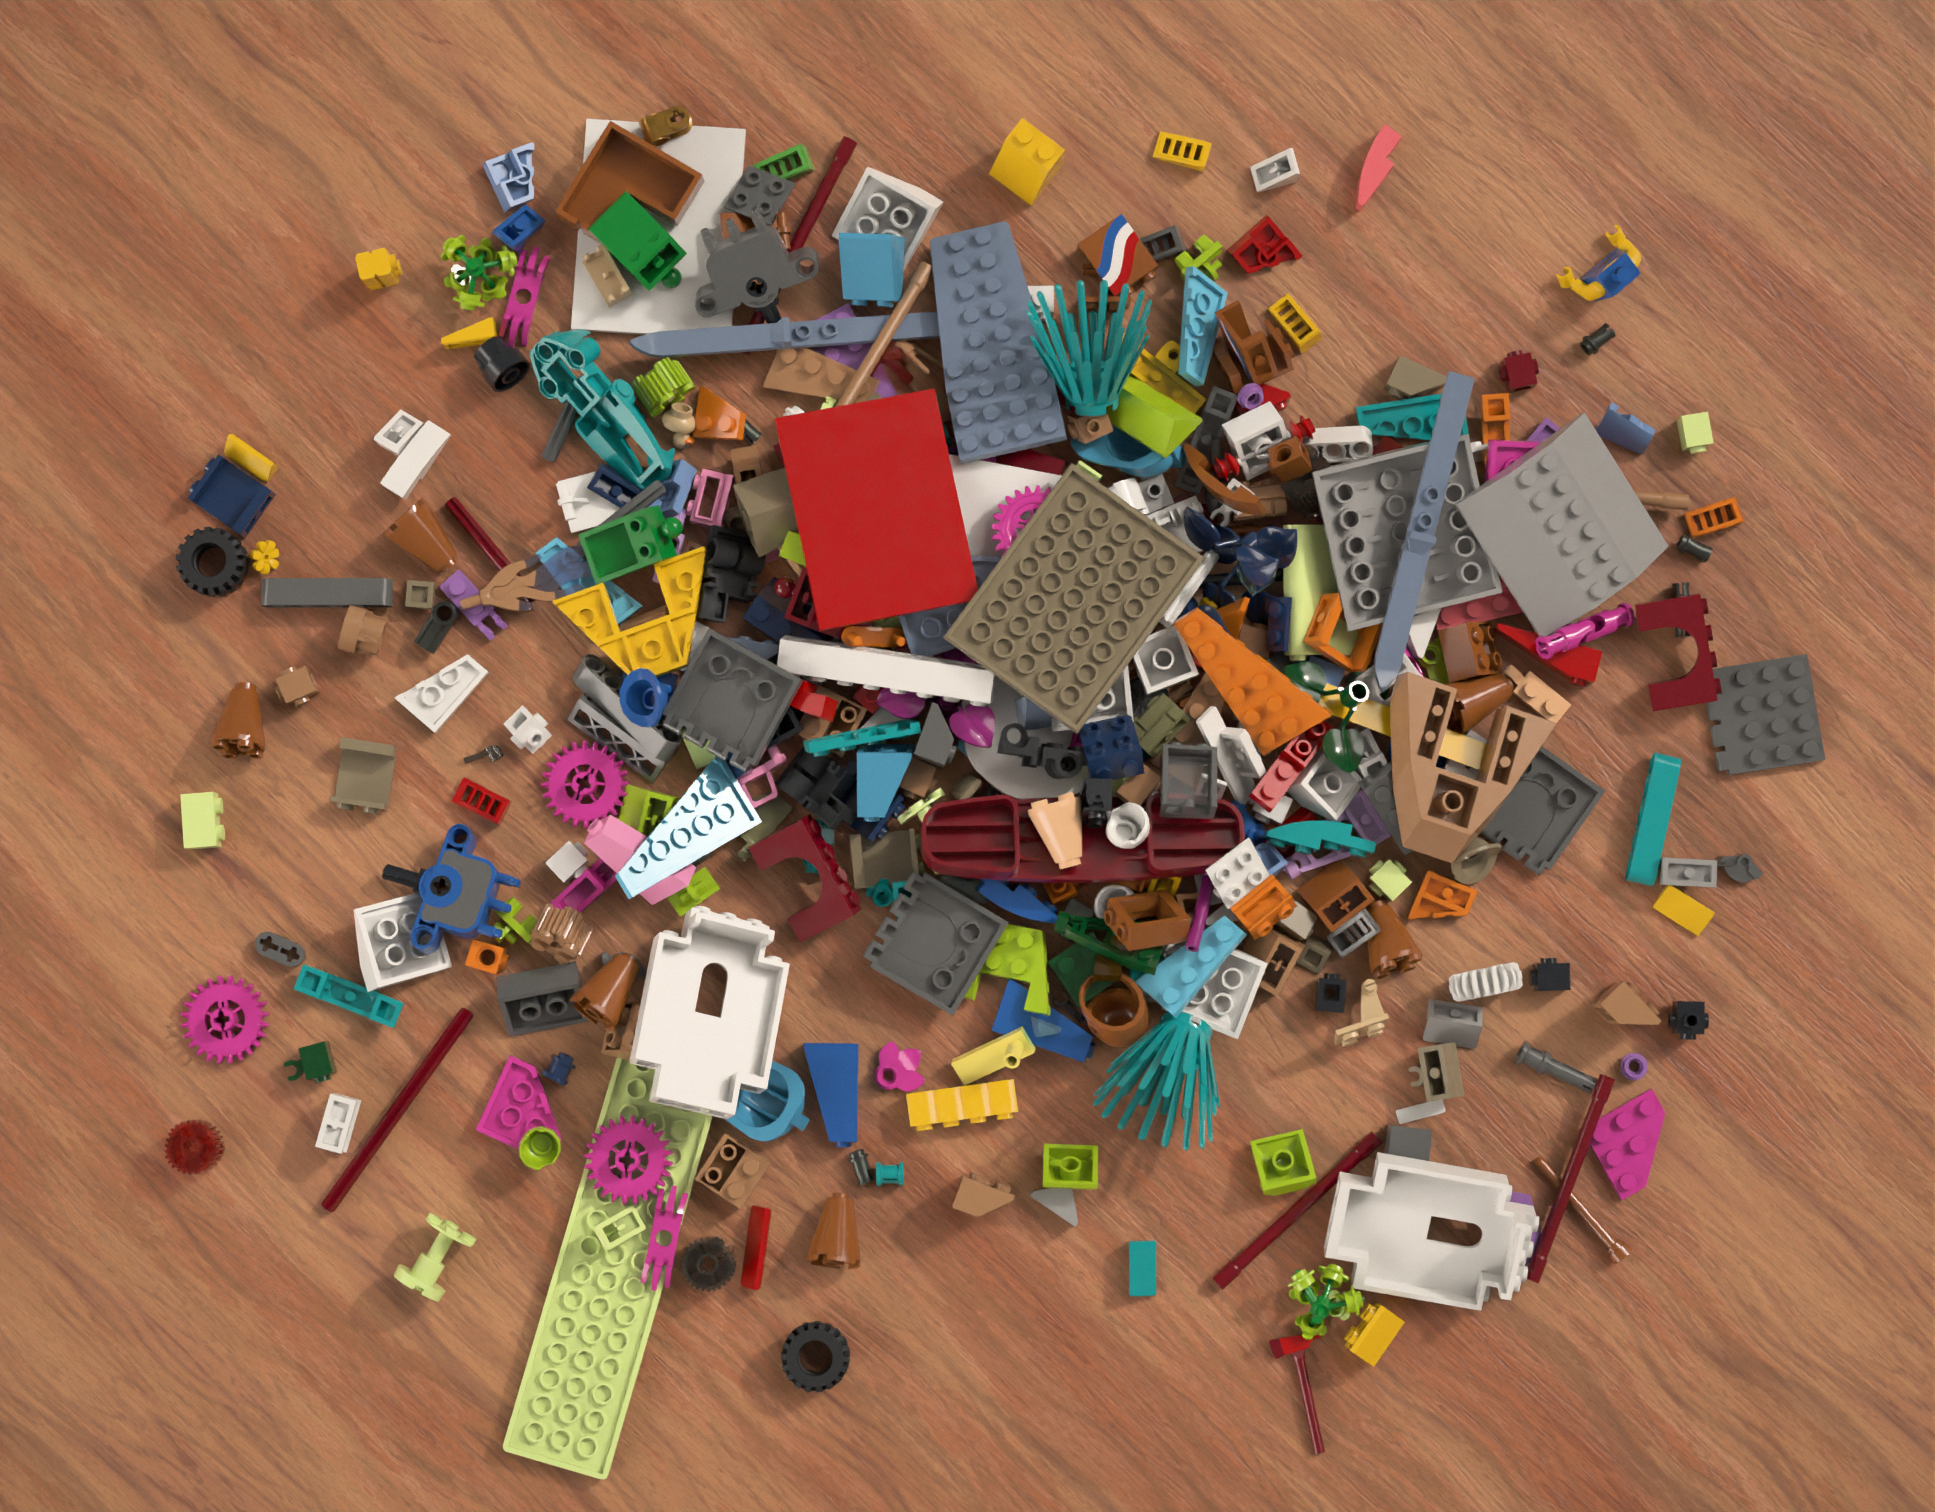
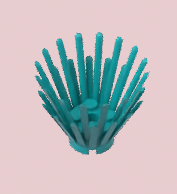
[1026,280,1152,416]
[1093,1011,1220,1151]

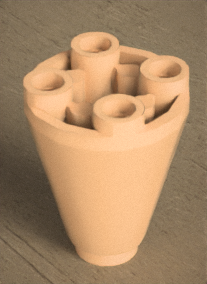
[1027,792,1082,869]

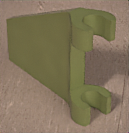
[737,791,794,863]

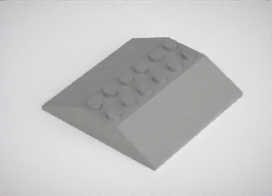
[1455,412,1668,636]
[1312,434,1502,631]

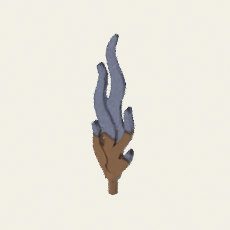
[460,546,593,611]

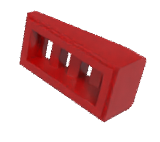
[452,777,512,825]

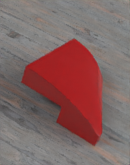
[1226,215,1302,274]

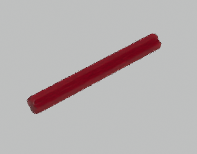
[445,497,536,605]

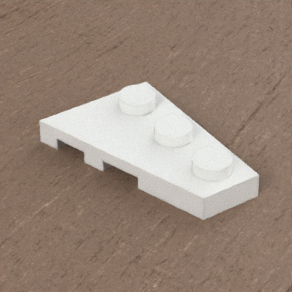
[394,654,489,733]

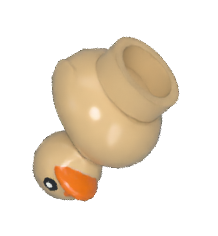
[662,403,696,449]

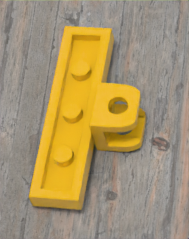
[1121,333,1207,414]

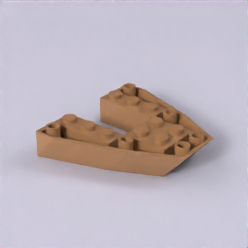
[1390,672,1557,864]

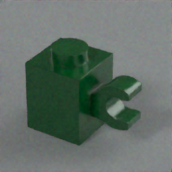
[284,1041,337,1084]

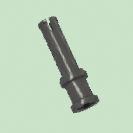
[1515,1041,1598,1094]

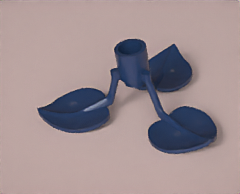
[1184,507,1279,609]
[1212,524,1298,626]

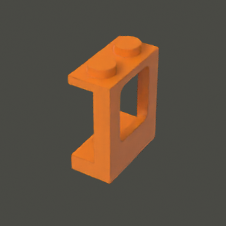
[1303,593,1383,672]

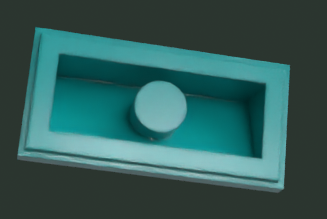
[1129,1240,1156,1296]

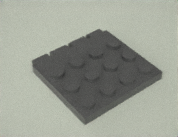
[662,628,803,773]
[1706,654,1825,775]
[1480,746,1605,876]
[863,872,1009,1016]

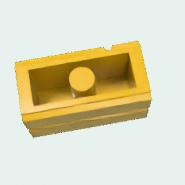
[355,248,402,290]

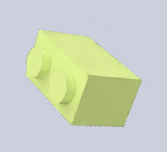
[180,792,225,850]

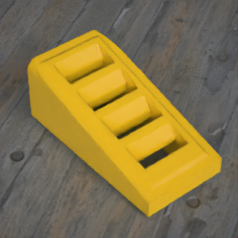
[1153,131,1212,172]
[1267,293,1322,354]
[441,317,497,350]

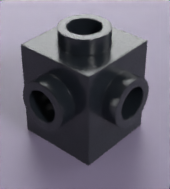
[1668,1001,1709,1040]

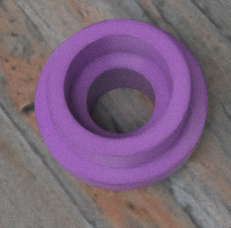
[1237,383,1264,410]
[1620,1053,1648,1080]

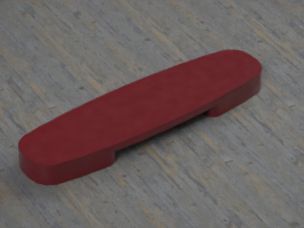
[921,793,1245,883]

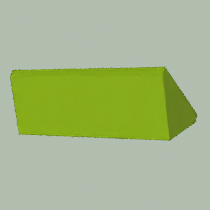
[1106,374,1202,458]

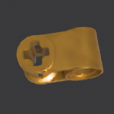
[638,106,693,147]

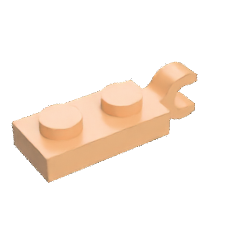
[1502,665,1571,723]

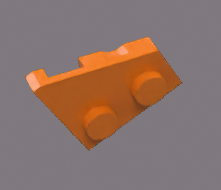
[693,386,746,440]
[1407,869,1478,919]

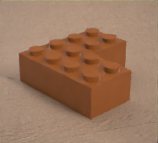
[555,121,705,243]

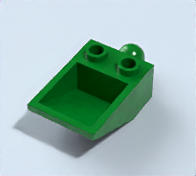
[588,191,687,291]
[578,505,683,585]

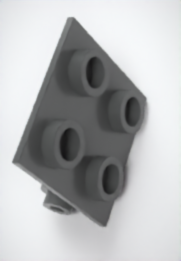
[724,165,796,226]

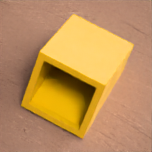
[989,118,1065,206]

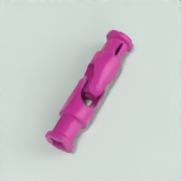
[1535,603,1635,659]

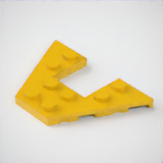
[553,546,707,678]

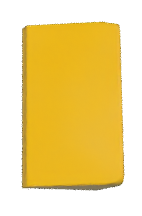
[224,434,278,483]
[1652,885,1715,936]

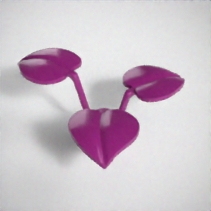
[877,648,995,748]

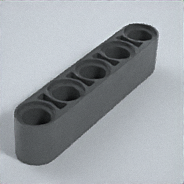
[261,578,393,608]
[572,654,683,761]

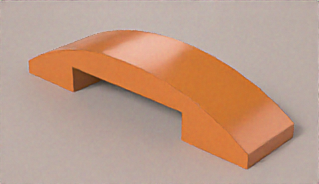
[1481,393,1511,473]

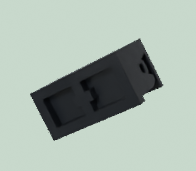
[1080,778,1112,828]

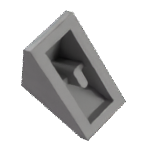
[1030,1188,1078,1227]

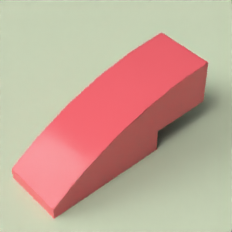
[1355,124,1402,212]

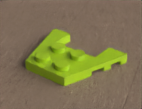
[963,924,1051,1016]

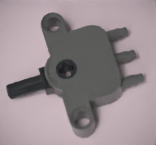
[695,209,819,324]

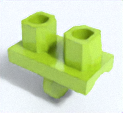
[1175,235,1223,282]
[667,867,720,917]
[493,897,537,945]

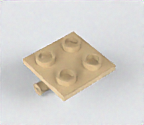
[1334,979,1389,1047]

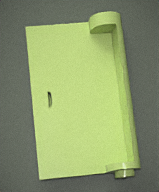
[1283,525,1358,661]

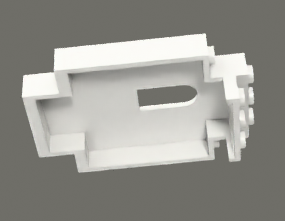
[629,906,790,1119]
[1324,1152,1539,1311]

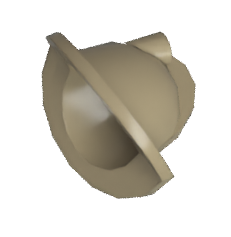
[1451,837,1502,884]

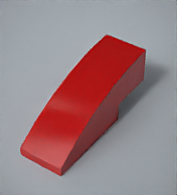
[790,680,838,722]

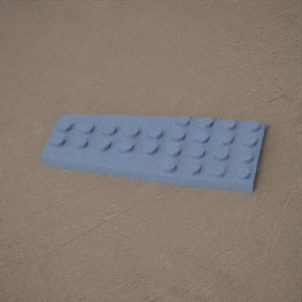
[930,221,1067,464]

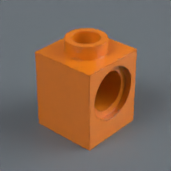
[465,939,509,975]

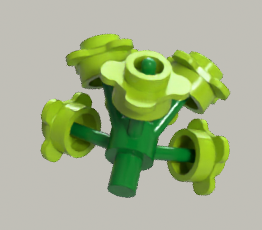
[441,235,517,311]
[1288,1264,1364,1340]

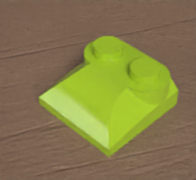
[1250,1129,1317,1196]
[1043,1144,1098,1190]

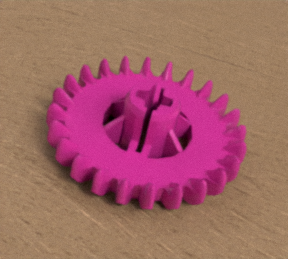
[991,485,1051,557]
[541,740,630,829]
[180,975,270,1064]
[584,1115,673,1205]

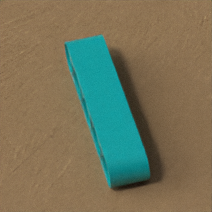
[1625,752,1681,886]

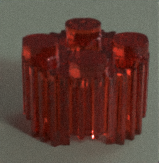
[165,1119,225,1175]

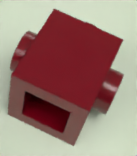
[1498,350,1539,393]

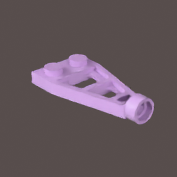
[1283,790,1391,880]

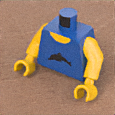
[1556,225,1641,301]

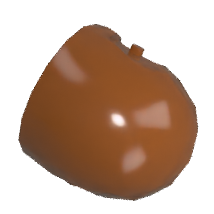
[1079,973,1149,1047]

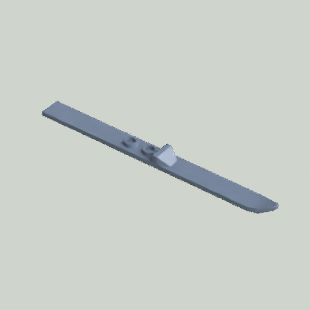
[629,312,940,358]
[1374,371,1475,693]

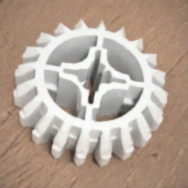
[1449,962,1523,1002]

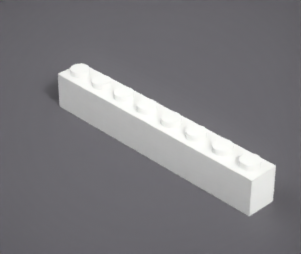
[777,635,997,706]

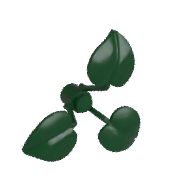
[1284,662,1389,773]

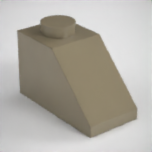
[1384,355,1446,400]

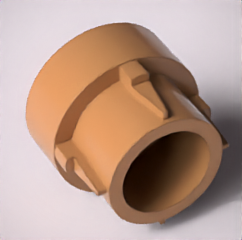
[338,605,387,656]

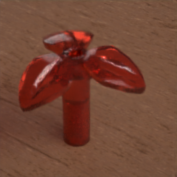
[870,341,914,385]

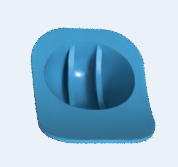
[1070,424,1187,477]
[725,1061,810,1142]

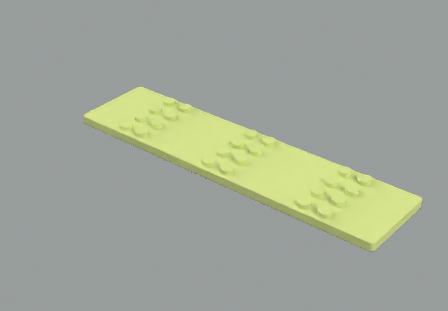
[503,1058,713,1480]

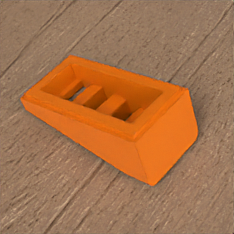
[1683,496,1744,539]

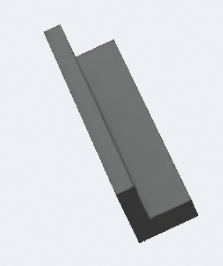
[567,693,677,784]

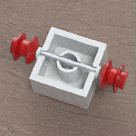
[1212,401,1316,482]

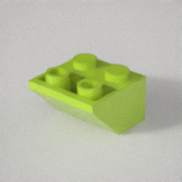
[618,784,680,837]

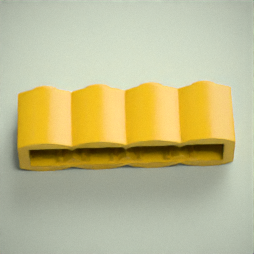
[906,1079,1018,1131]

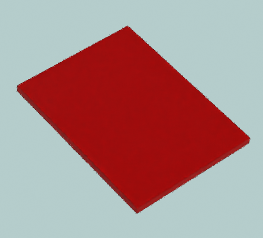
[775,388,978,632]

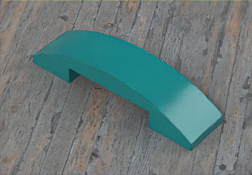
[294,964,404,1028]

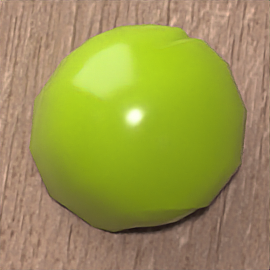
[519,1126,561,1170]

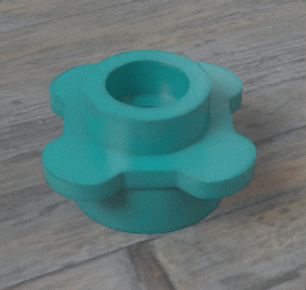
[866,878,894,907]

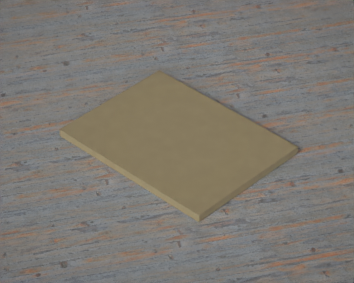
[944,463,1205,734]

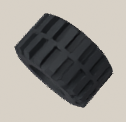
[176,527,249,597]
[781,1321,850,1392]

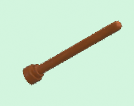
[1534,1157,1632,1264]

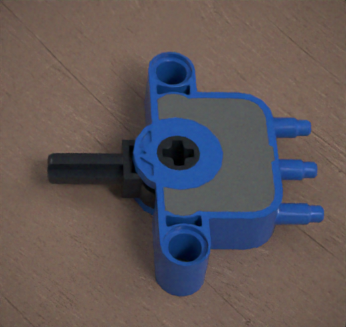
[382,824,521,955]

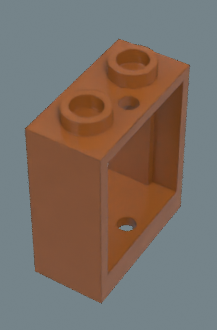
[1104,889,1191,951]

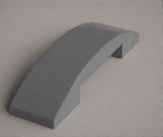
[1174,386,1238,495]

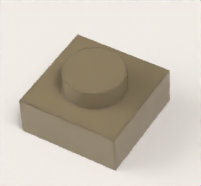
[405,580,436,610]

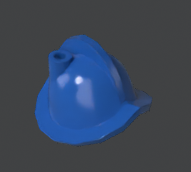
[620,668,672,727]

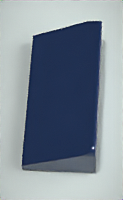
[587,462,644,508]

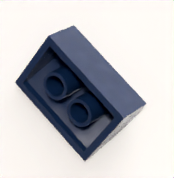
[742,576,831,644]

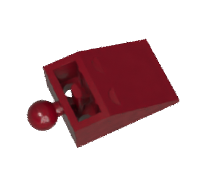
[774,567,875,647]

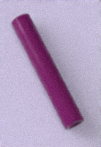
[1185,875,1214,952]

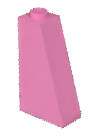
[584,815,696,905]

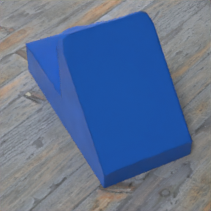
[492,204,546,253]

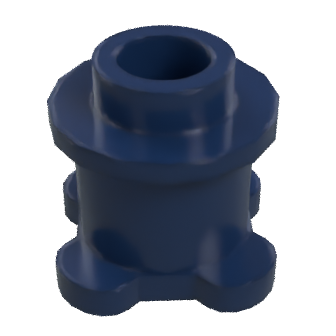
[542,1052,576,1086]

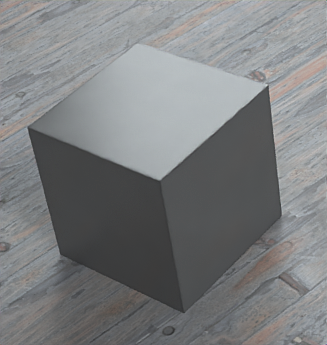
[1384,1124,1432,1161]

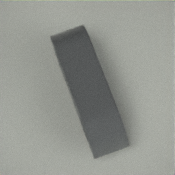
[255,932,306,967]

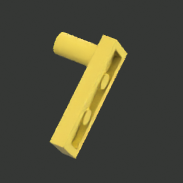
[951,1026,1036,1086]

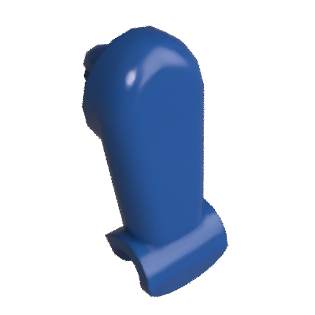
[1230,800,1267,847]

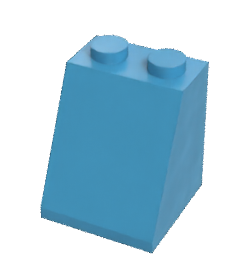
[839,233,905,307]
[857,743,915,822]

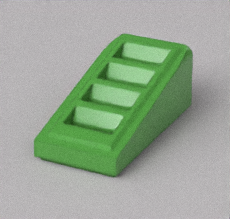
[753,144,815,180]

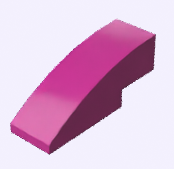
[550,858,617,913]

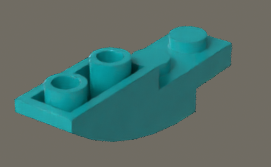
[1263,821,1377,858]

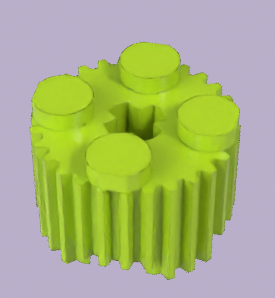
[631,357,695,417]

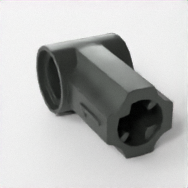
[414,601,460,654]

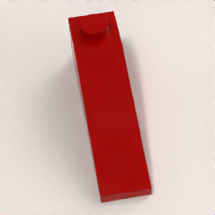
[1494,623,1603,687]

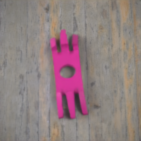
[499,247,550,347]
[641,1185,688,1291]

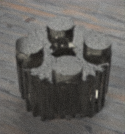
[1280,456,1331,518]
[681,1235,737,1292]

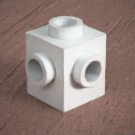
[504,705,552,754]

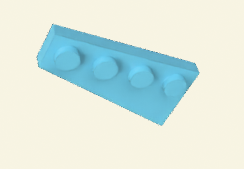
[1178,266,1228,386]
[535,537,643,625]
[1135,916,1247,1017]

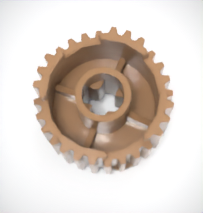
[530,903,593,964]

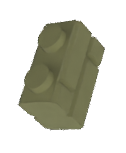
[1133,693,1191,759]

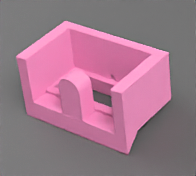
[686,469,735,528]

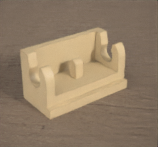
[582,244,632,308]

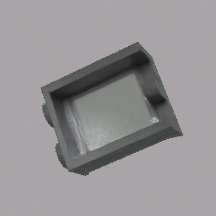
[1159,742,1217,819]

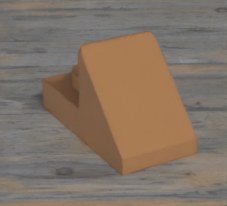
[1115,760,1161,806]

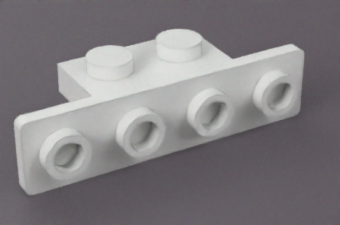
[1196,706,1267,805]

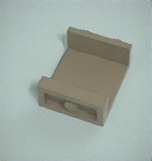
[330,737,398,815]
[849,828,924,890]

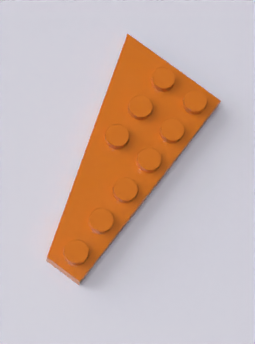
[1173,607,1332,756]

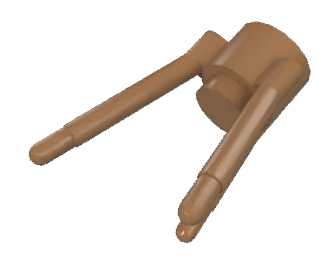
[890,340,943,392]

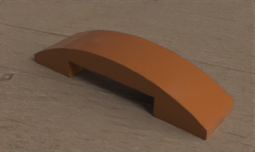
[1184,443,1267,516]

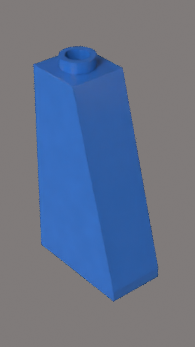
[992,979,1096,1062]
[804,1043,859,1147]

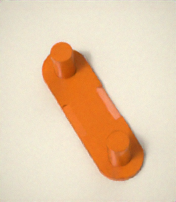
[841,626,906,647]

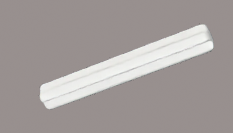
[1159,549,1219,628]

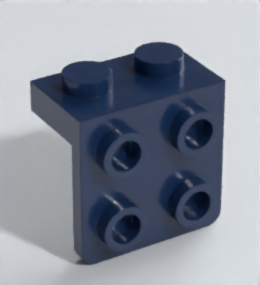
[1079,715,1145,780]

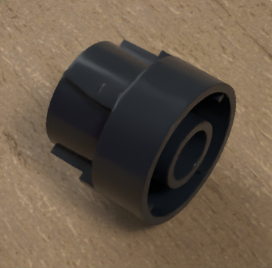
[473,336,530,392]

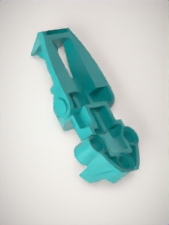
[530,329,675,489]

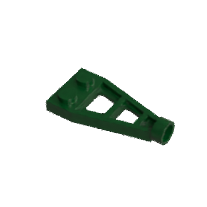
[1054,911,1164,976]

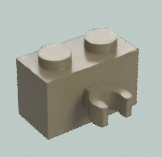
[1408,1042,1465,1102]

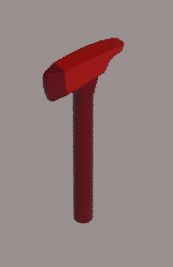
[1269,1334,1325,1454]

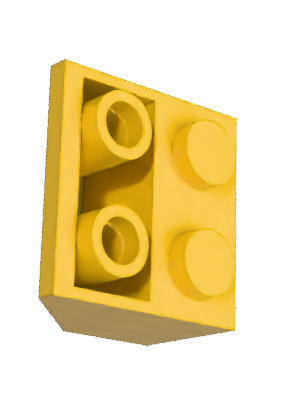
[1344,1301,1405,1367]

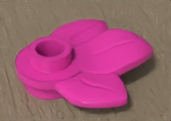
[875,1041,925,1092]

